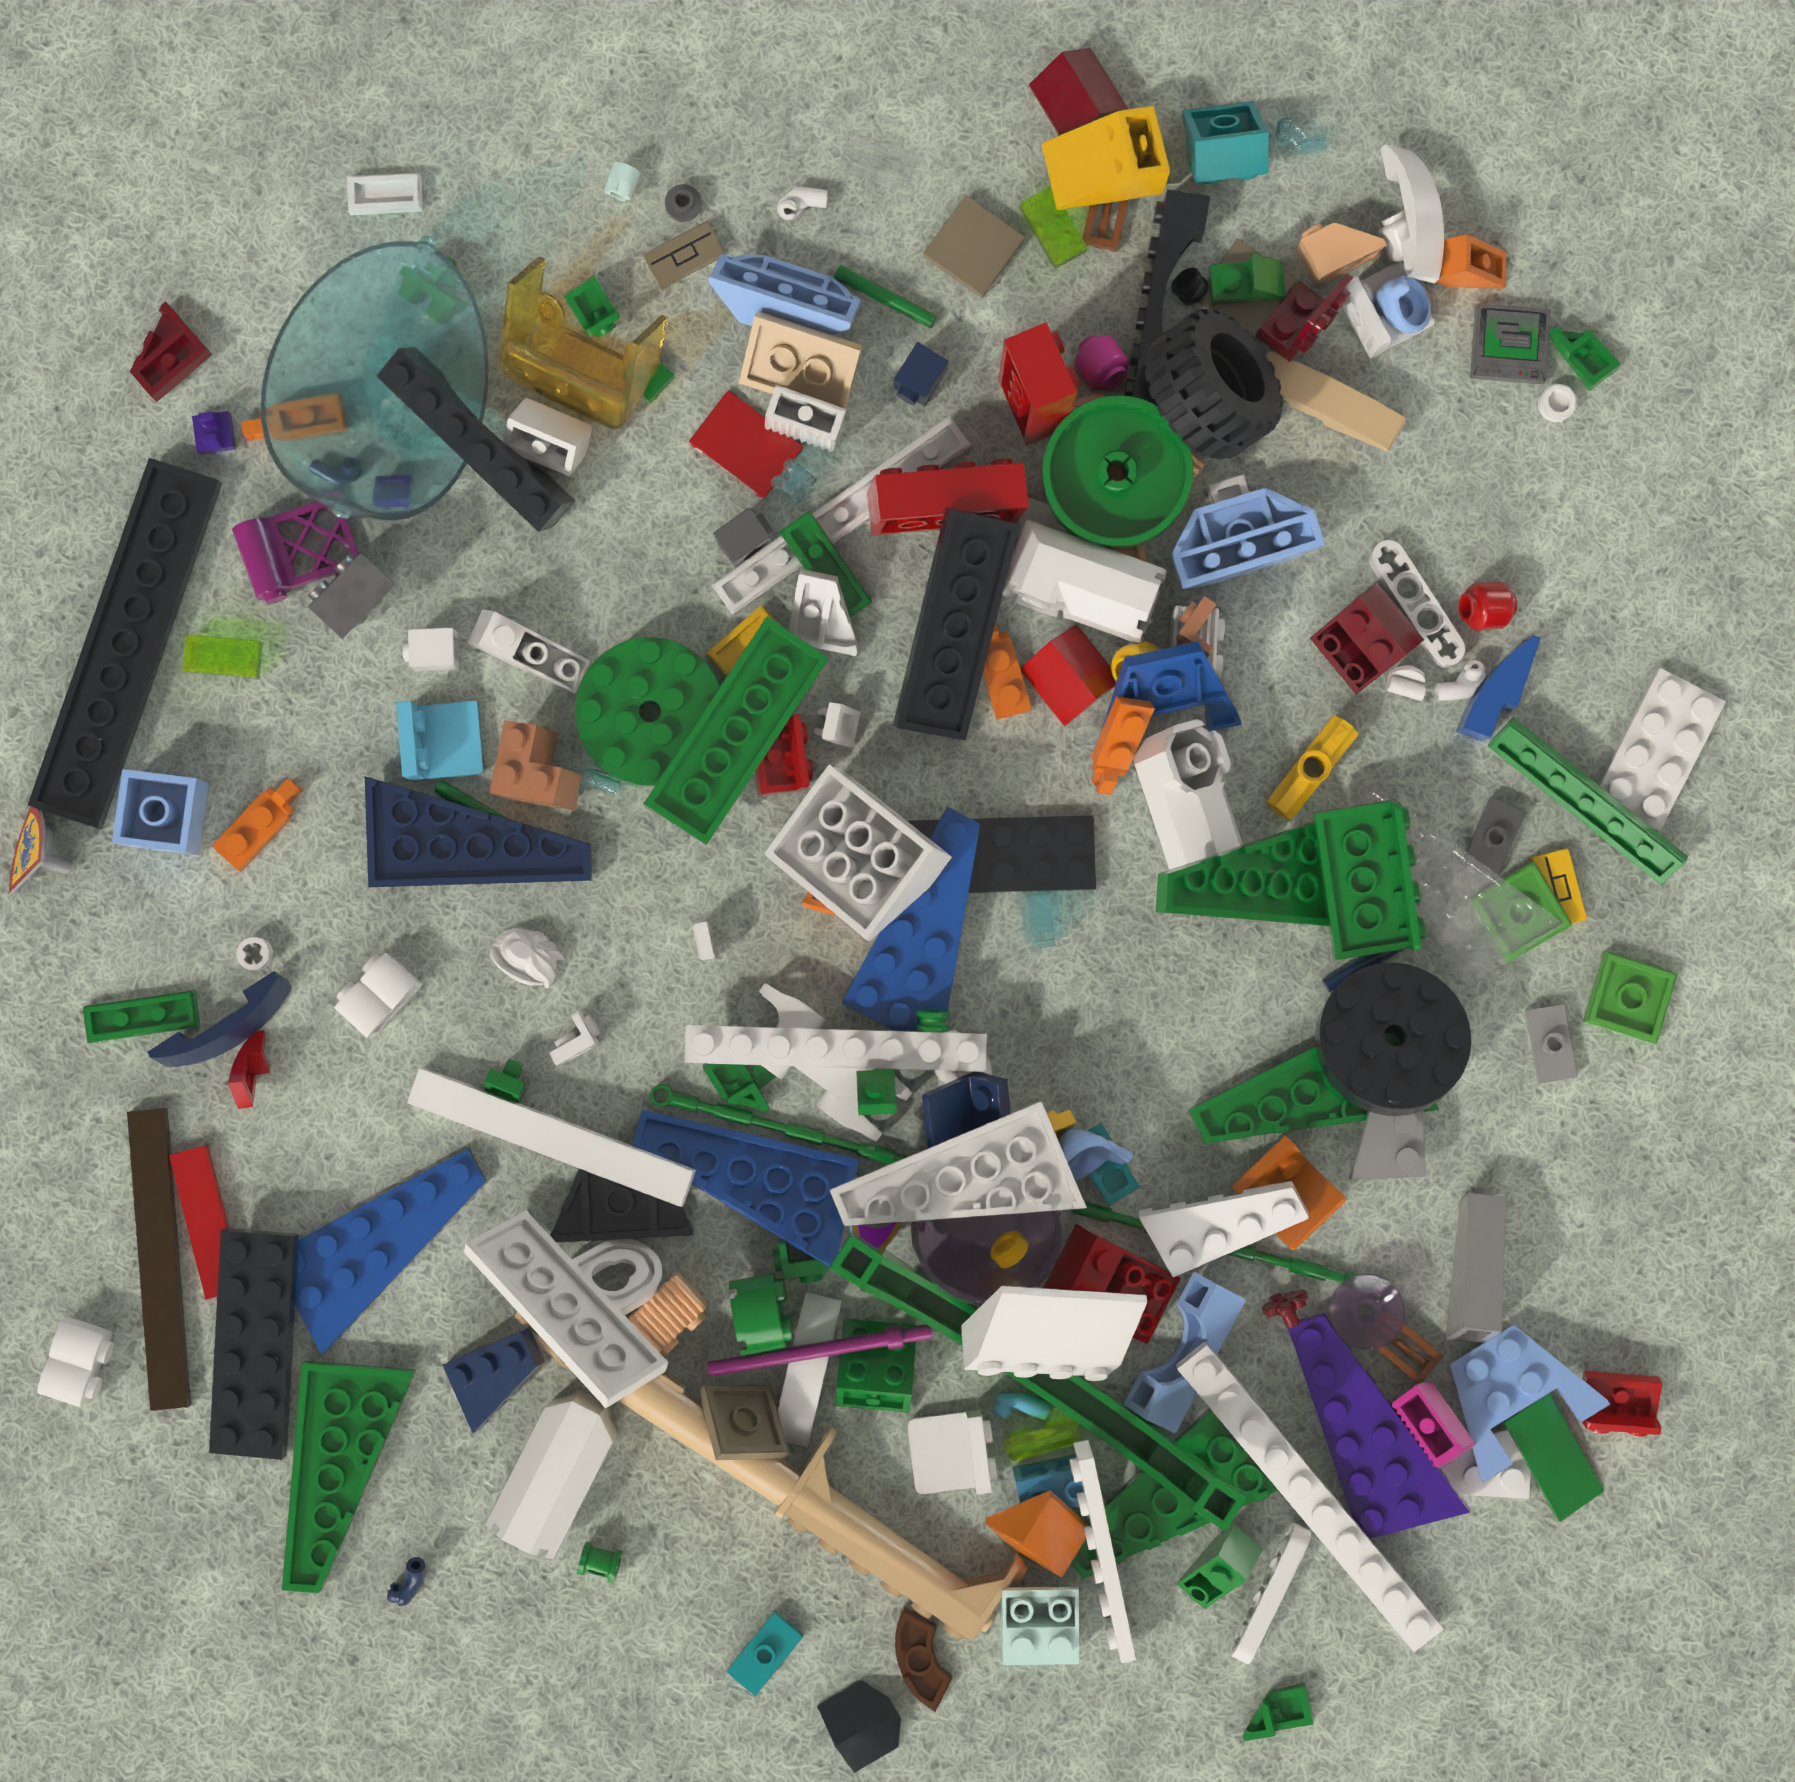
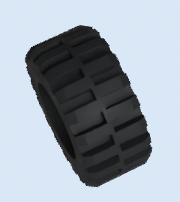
[1145,309,1283,459]

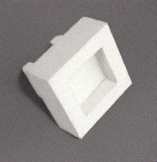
[814,702,861,748]

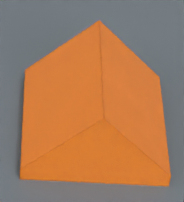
[985,1490,1089,1578]

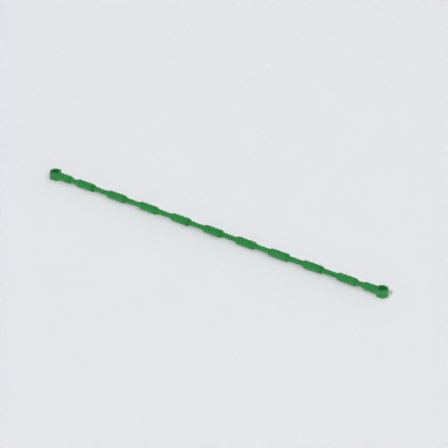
[650,1084,1393,1300]

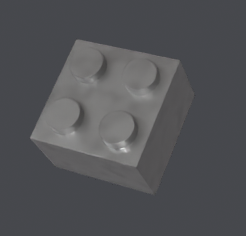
[308,552,394,639]

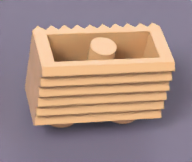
[627,1270,708,1357]

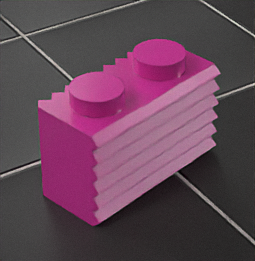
[1392,1381,1476,1467]

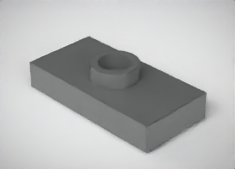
[1460,797,1526,880]

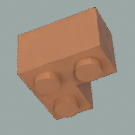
[489,720,583,811]

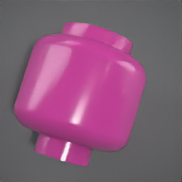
[1074,335,1129,391]

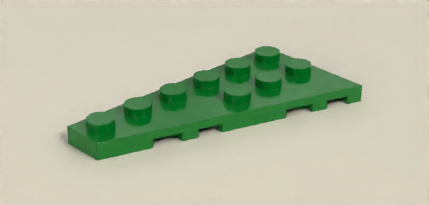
[1156,821,1329,926]

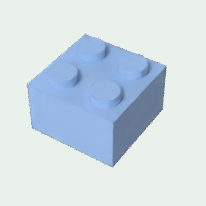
[112,769,209,856]

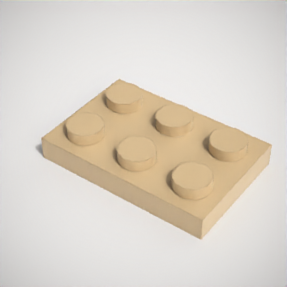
[739,311,863,409]

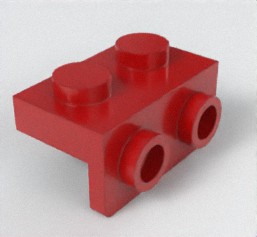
[755,714,813,796]
[1582,1371,1662,1437]

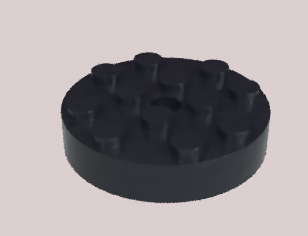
[1315,963,1472,1116]

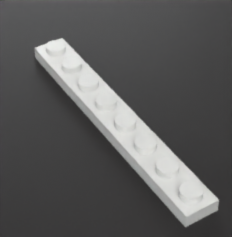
[684,1025,987,1072]

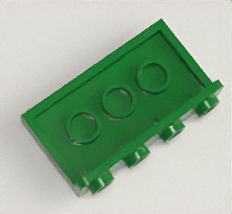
[1313,799,1426,960]

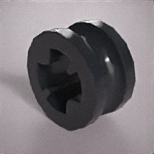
[1171,267,1209,306]

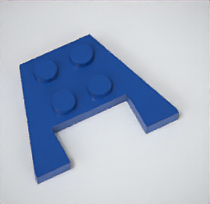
[1100,641,1241,734]

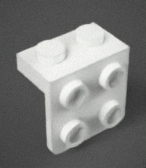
[907,1409,998,1495]

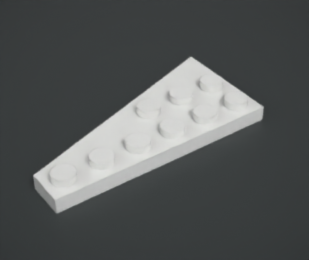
[830,1101,1087,1226]

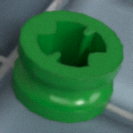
[916,1009,950,1032]

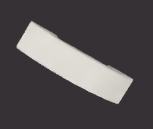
[1381,144,1444,283]
[777,1292,842,1447]

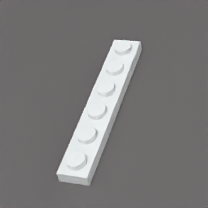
[1069,1440,1136,1663]

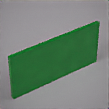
[1503,1393,1604,1522]

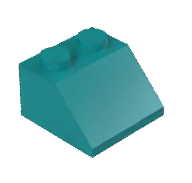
[1182,101,1269,185]

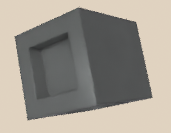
[713,507,773,568]

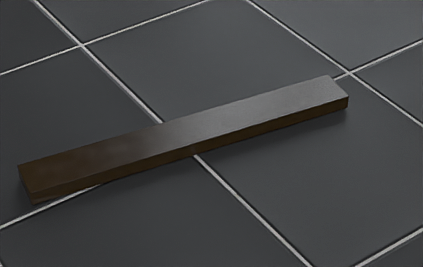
[127,1108,191,1411]

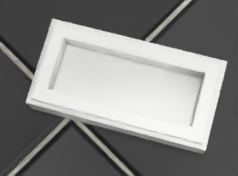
[347,172,423,215]

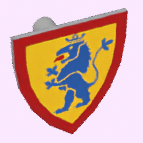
[8,806,73,895]

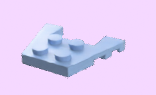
[1450,1325,1610,1482]

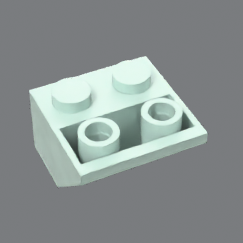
[1001,1587,1079,1665]

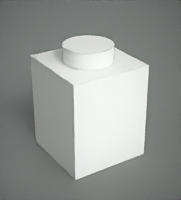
[403,628,460,672]

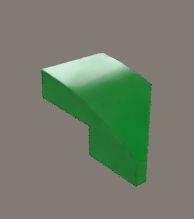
[1549,327,1621,391]
[702,1063,770,1112]
[1243,1683,1315,1741]

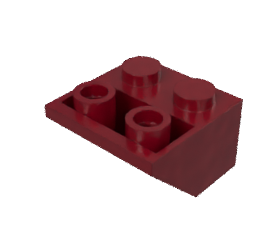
[1310,583,1424,695]

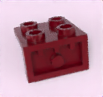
[1255,273,1354,362]

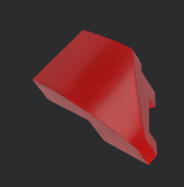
[228,1030,270,1109]

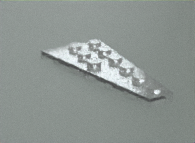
[1341,784,1565,987]

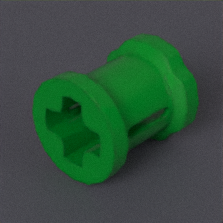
[577,1541,623,1584]

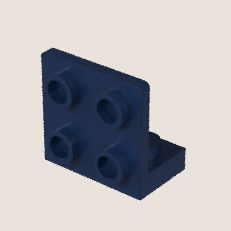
[922,1071,1011,1149]

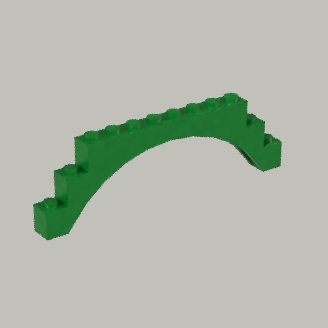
[829,1232,1247,1532]

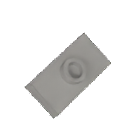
[1525,1004,1578,1083]

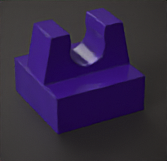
[192,411,236,455]

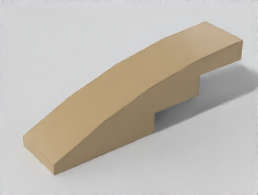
[1266,350,1406,452]

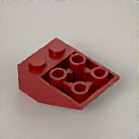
[1043,1224,1181,1344]

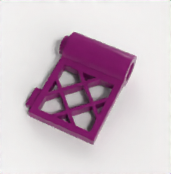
[232,495,359,604]

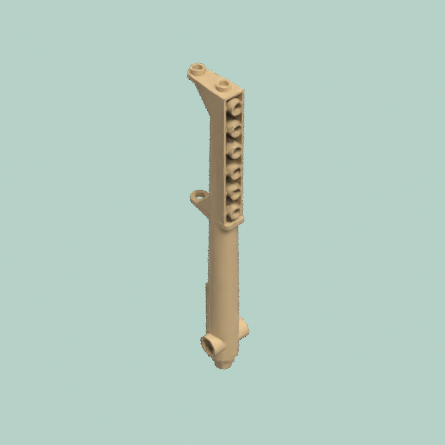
[514,1312,1028,1642]

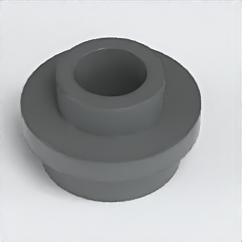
[665,184,702,222]

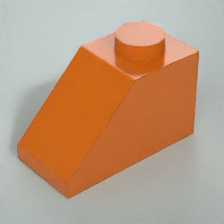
[1436,234,1506,289]

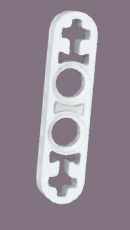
[1369,540,1465,668]
[1229,1522,1311,1664]

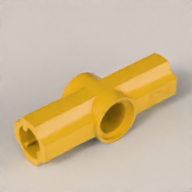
[1265,714,1359,822]

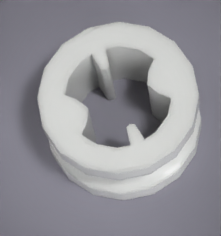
[236,937,273,971]

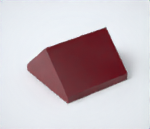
[1029,48,1128,136]

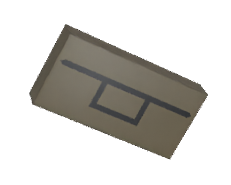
[643,221,725,290]

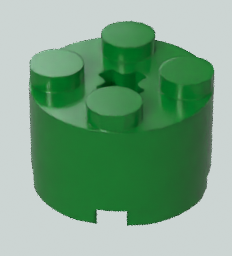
[729,1273,794,1356]

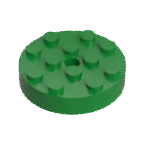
[1043,396,1193,550]
[575,637,720,787]

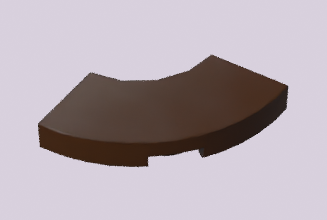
[895,1606,953,1712]

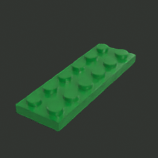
[643,616,829,845]

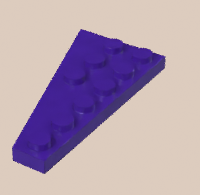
[1288,1313,1470,1539]

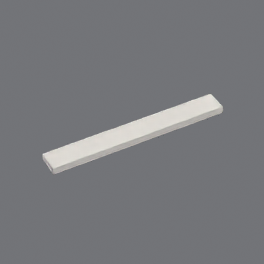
[711,416,971,616]
[407,1067,696,1207]

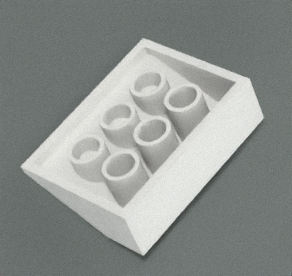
[764,764,952,941]
[961,1286,1147,1381]

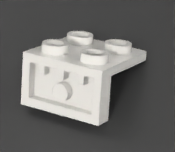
[1342,261,1435,359]

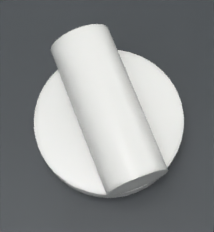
[1385,665,1426,701]

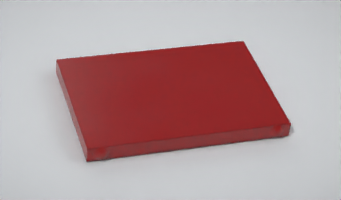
[689,390,804,499]

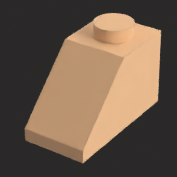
[1296,222,1387,288]

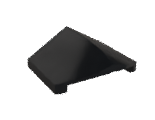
[817,1680,901,1773]

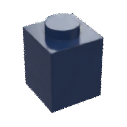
[894,342,949,407]

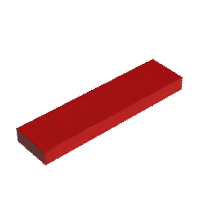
[169,1145,229,1300]

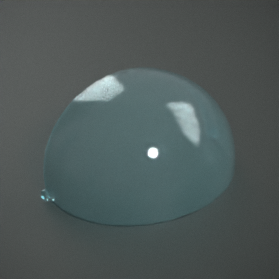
[261,235,488,521]

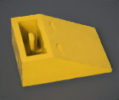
[1041,106,1170,210]

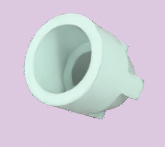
[604,162,640,202]

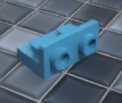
[1012,1454,1084,1508]

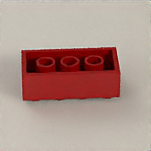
[998,322,1080,446]
[867,458,1029,536]

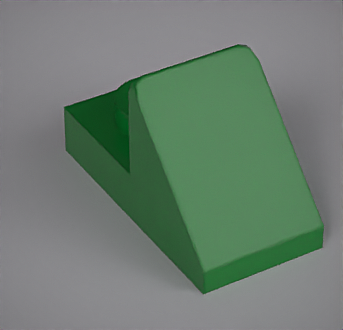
[1208,254,1285,305]

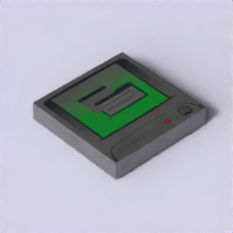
[1470,304,1551,385]

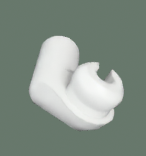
[777,186,828,220]
[1435,660,1485,701]

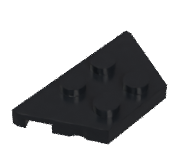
[550,1168,694,1243]

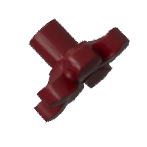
[1261,1289,1309,1328]

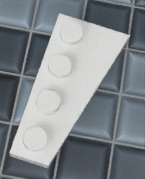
[1139,1181,1309,1277]

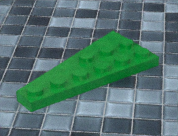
[1188,1028,1439,1144]
[282,1361,417,1593]
[1070,1408,1279,1579]

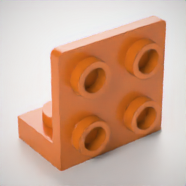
[1231,1135,1346,1250]

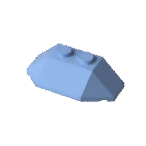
[709,254,861,335]
[1171,488,1325,590]

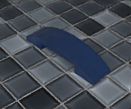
[147,971,292,1067]

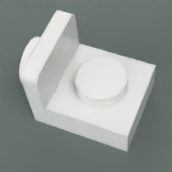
[549,1011,601,1066]

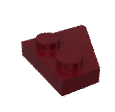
[130,301,213,402]

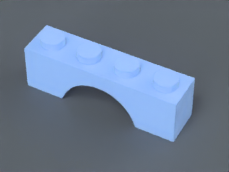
[1124,1271,1246,1433]

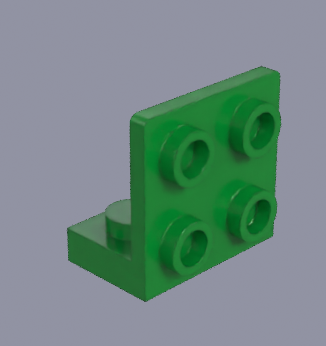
[835,1319,916,1413]

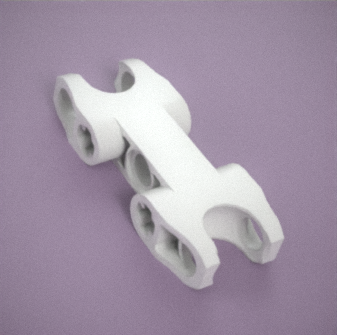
[733,983,913,1142]

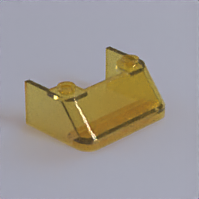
[499,256,668,429]

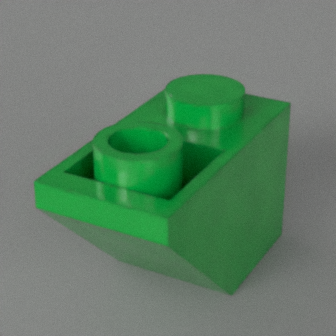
[1177,1524,1263,1609]

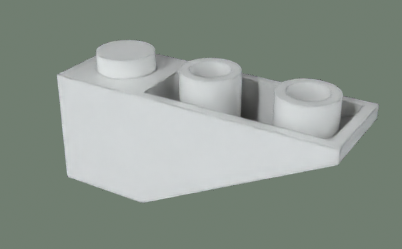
[467,609,591,694]

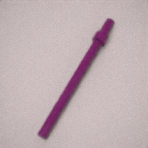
[707,1324,933,1377]

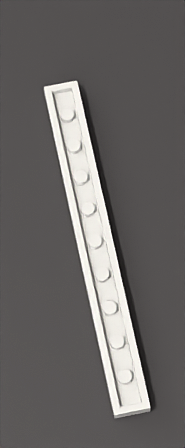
[1176,1341,1443,1652]

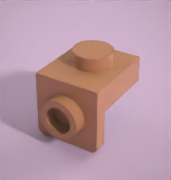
[1175,596,1217,657]

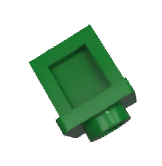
[562,275,620,337]
[856,1069,896,1115]
[772,1239,829,1283]

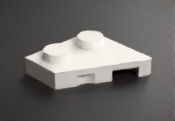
[789,569,859,656]

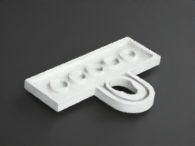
[464,1211,668,1408]

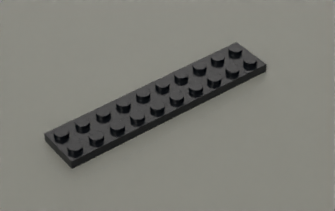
[28,458,222,829]

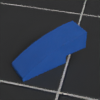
[1456,635,1541,741]

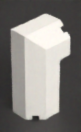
[1003,519,1167,644]
[1134,719,1243,870]
[485,1390,618,1559]

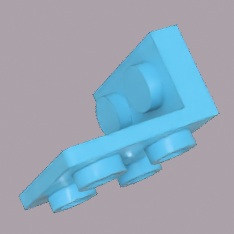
[396,701,484,781]

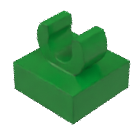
[484,1058,525,1104]

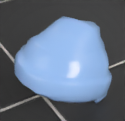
[1373,274,1431,334]
[1059,1129,1133,1181]

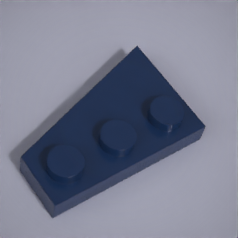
[442,1327,545,1433]

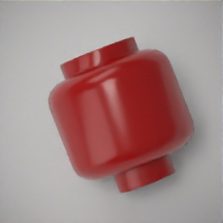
[1458,582,1517,630]

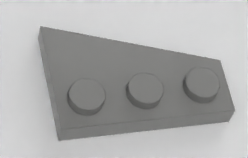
[1349,1111,1426,1180]

